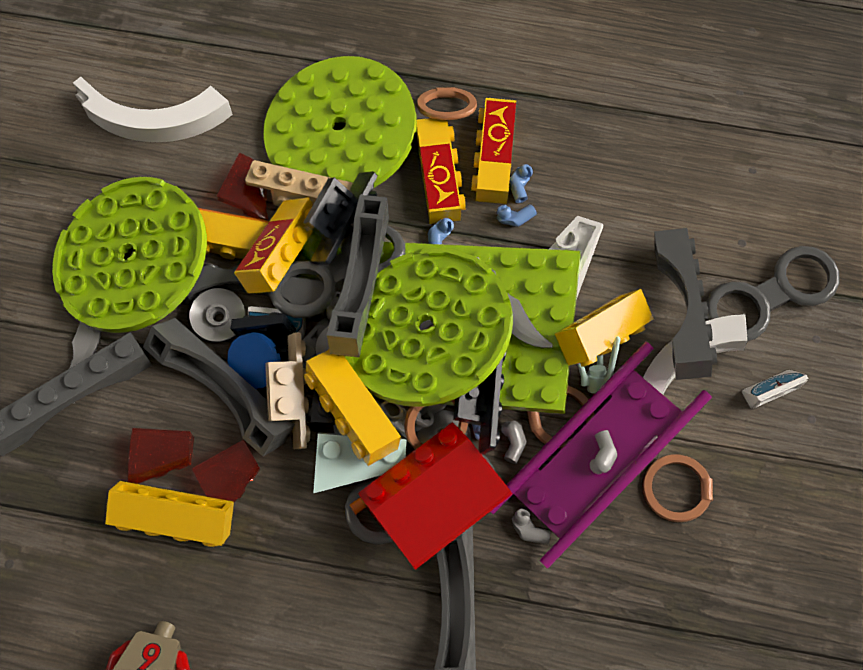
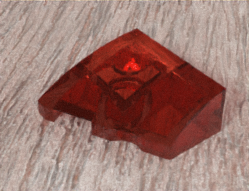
[217,153,268,220]
[128,428,195,484]
[192,440,260,503]

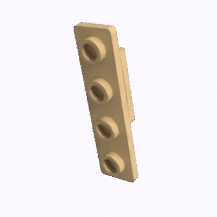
[245,160,353,207]
[265,333,310,449]

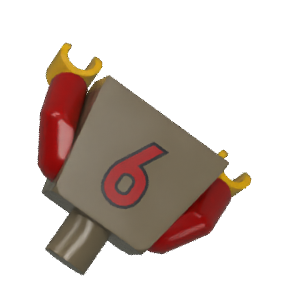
[106,621,190,670]

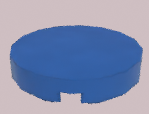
[228,332,281,389]

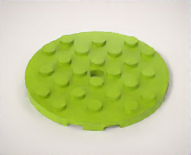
[264,56,417,188]
[52,177,207,333]
[345,248,513,407]

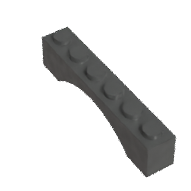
[327,195,389,357]
[654,228,717,380]
[180,264,327,322]
[143,318,295,456]
[0,332,152,457]
[434,525,476,670]

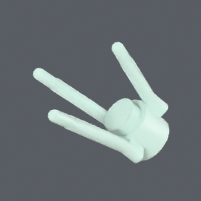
[577,336,621,394]

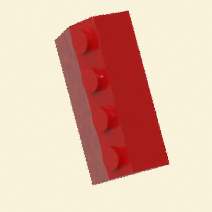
[358,422,512,570]

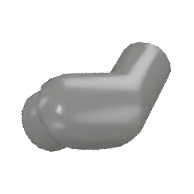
[590,430,617,475]

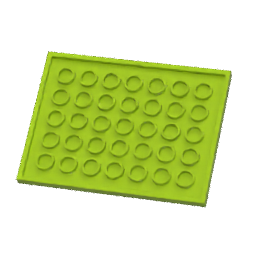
[368,242,581,414]

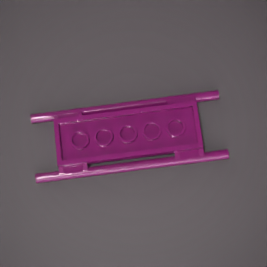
[490,341,712,569]

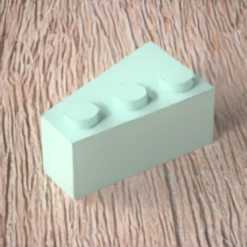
[313,432,407,493]

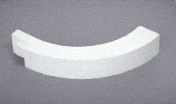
[73,77,233,142]
[643,314,747,459]

